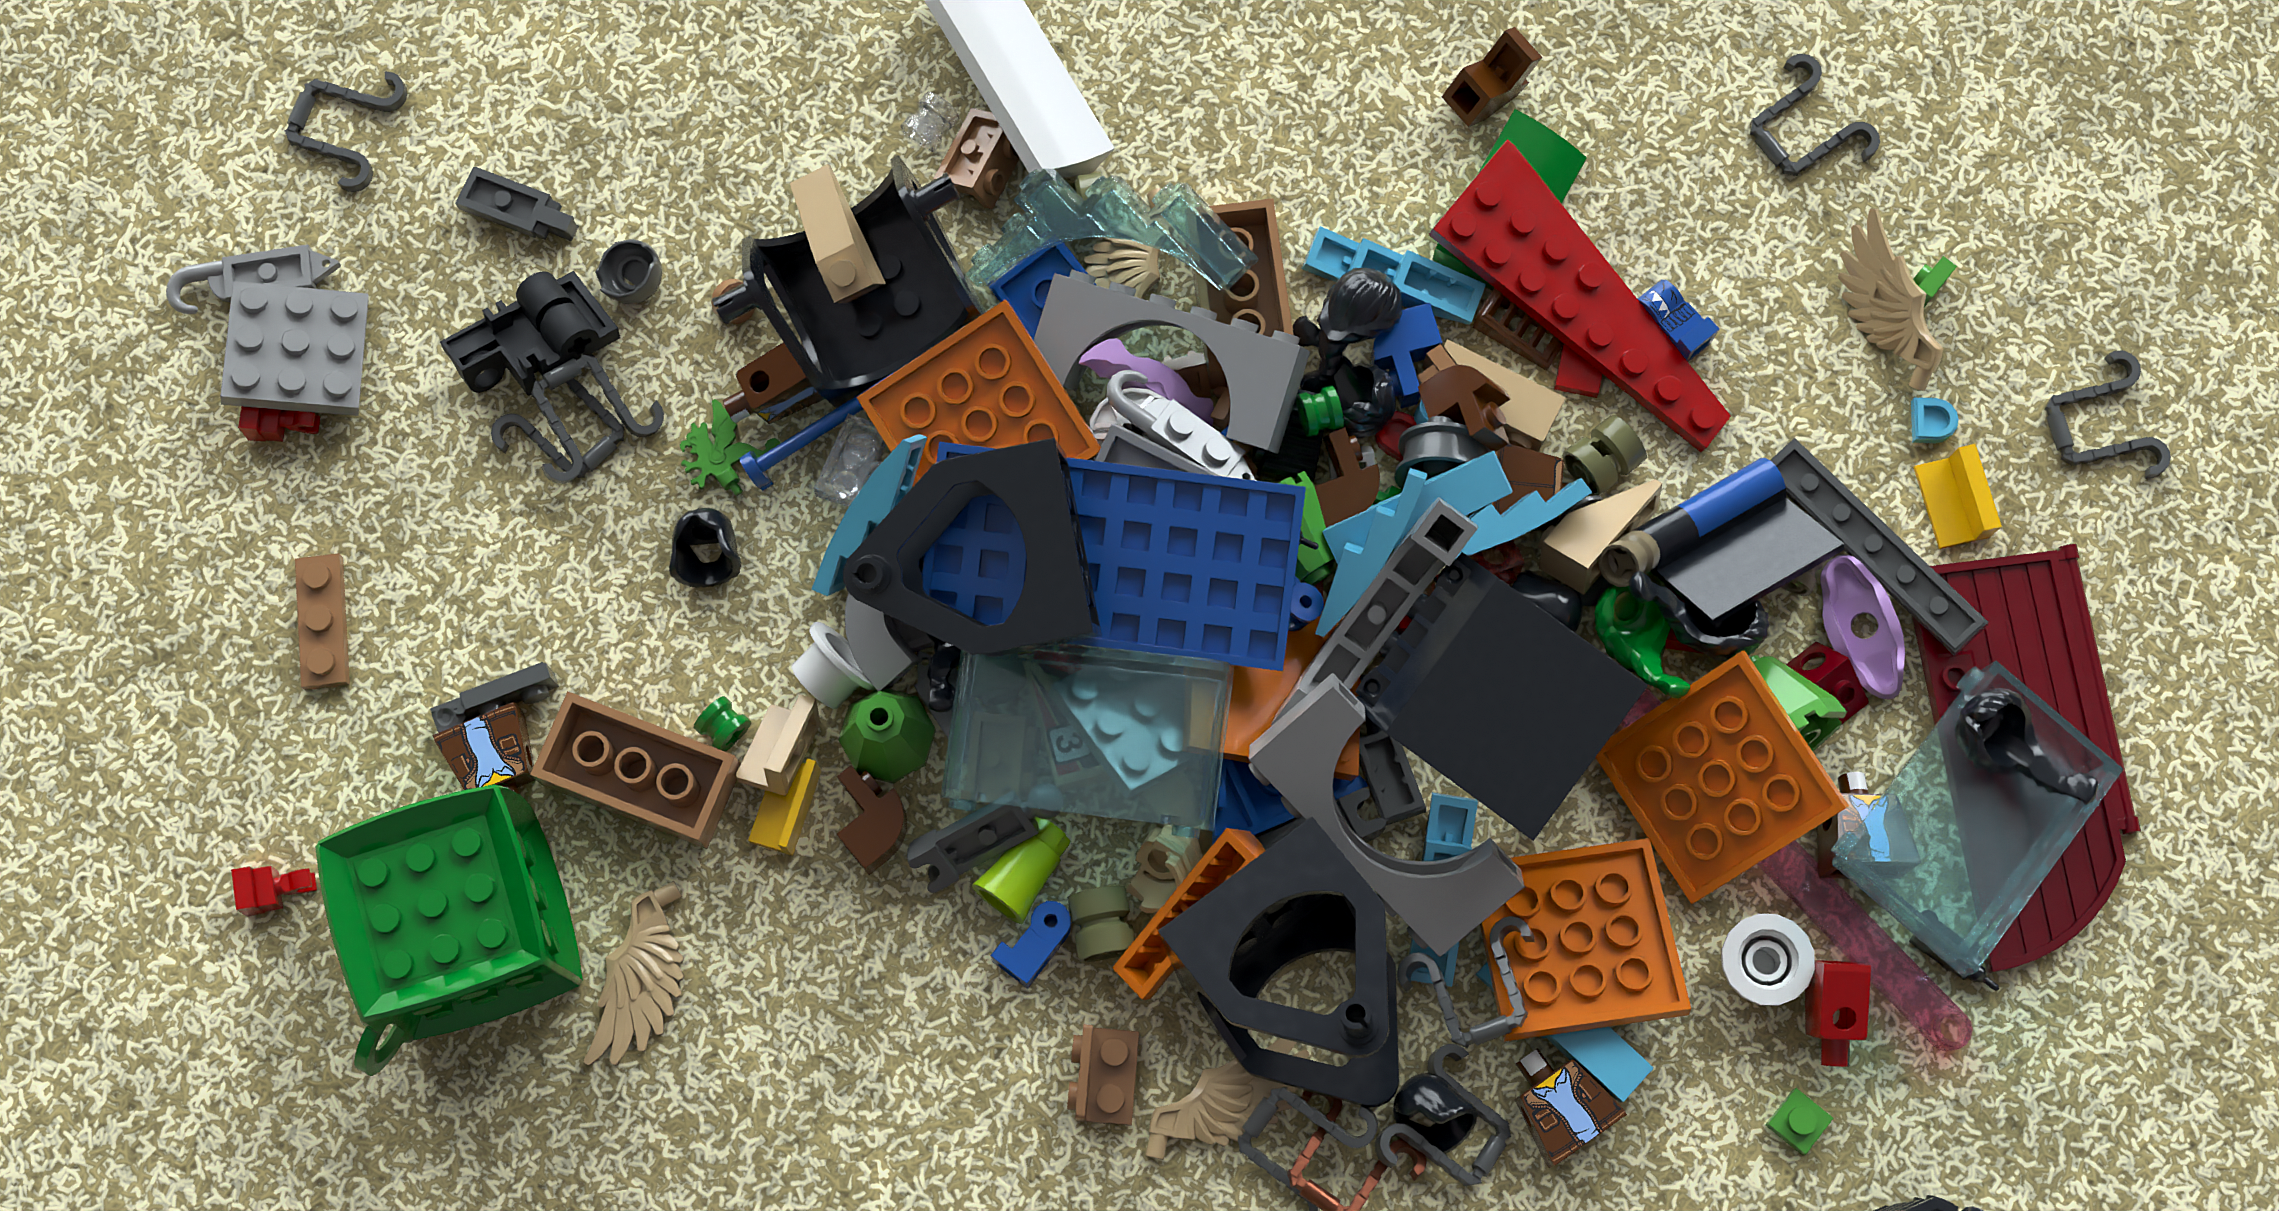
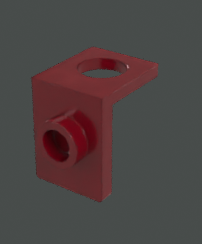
[1786,641,1869,725]

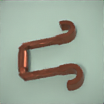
[1287,1090,1427,1211]

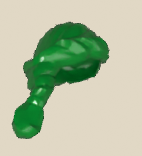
[1594,584,1690,699]

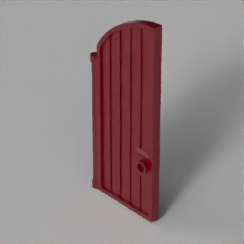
[1912,544,2141,974]

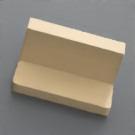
[736,694,821,796]

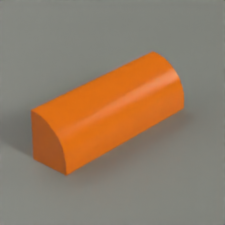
[1112,828,1266,1000]

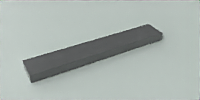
[1770,438,1989,656]

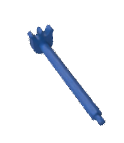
[739,372,894,491]

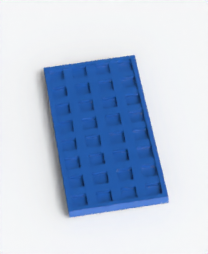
[922,442,1306,671]

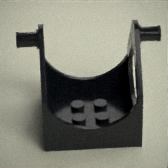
[712,155,986,408]
[843,438,1102,657]
[1158,817,1399,1108]

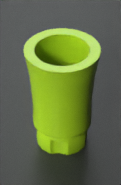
[972,817,1071,924]

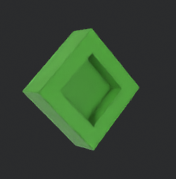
[1913,256,1957,307]
[1765,1088,1834,1155]

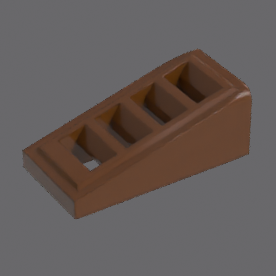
[1472,288,1564,371]

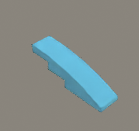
[1301,226,1486,325]
[811,434,928,596]
[1322,451,1513,564]
[1315,468,1427,637]
[1456,478,1592,559]
[1409,792,1478,987]
[1475,962,1654,1103]

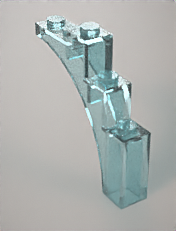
[966,168,1259,291]

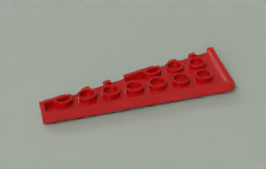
[1429,139,1731,452]

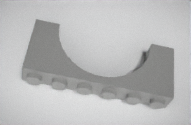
[1033,270,1310,454]
[1249,673,1525,957]

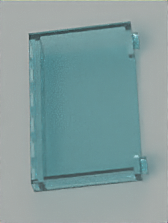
[940,643,1235,839]
[1831,661,2124,977]

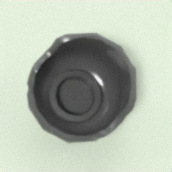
[595,239,662,305]

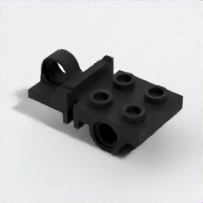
[440,271,620,396]

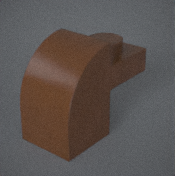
[1441,27,1543,127]
[1418,365,1511,452]
[1314,428,1380,528]
[837,765,907,875]

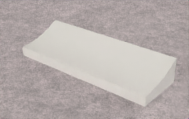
[924,0,1115,181]

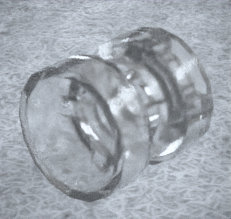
[900,92,960,152]

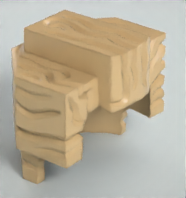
[1126,818,1203,914]

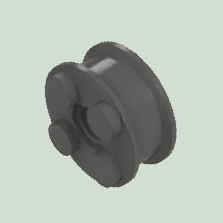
[1394,416,1496,490]

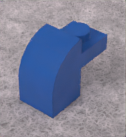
[1370,303,1443,409]

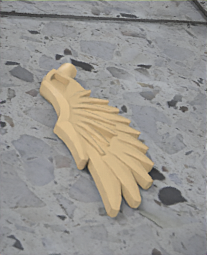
[1084,188,1178,299]
[1838,209,1943,391]
[584,881,684,1066]
[1145,1038,1309,1160]

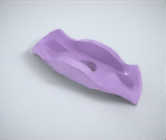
[1079,338,1214,427]
[1820,554,1905,699]

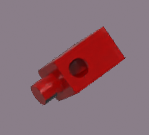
[1804,960,1871,1067]

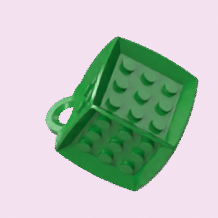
[315,784,583,1076]

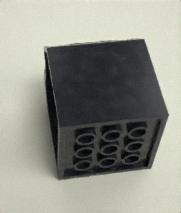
[1355,552,1648,841]

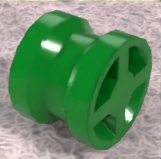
[1296,386,1344,437]
[693,696,751,752]

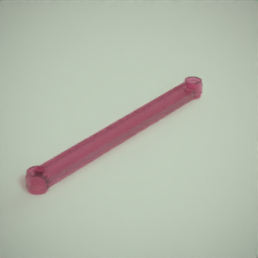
[1620,688,1973,1052]

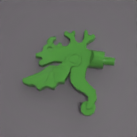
[680,399,780,496]

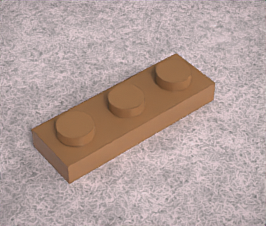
[295,553,350,690]

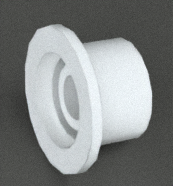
[791,622,876,709]
[1721,913,1815,1006]

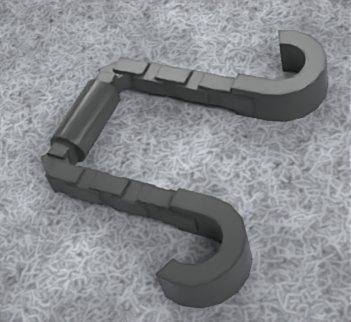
[1750,54,1880,176]
[284,71,408,192]
[2044,350,2171,479]
[491,354,625,478]
[531,354,664,484]
[1397,916,1535,1048]
[1375,1044,1511,1187]
[1238,1087,1378,1211]

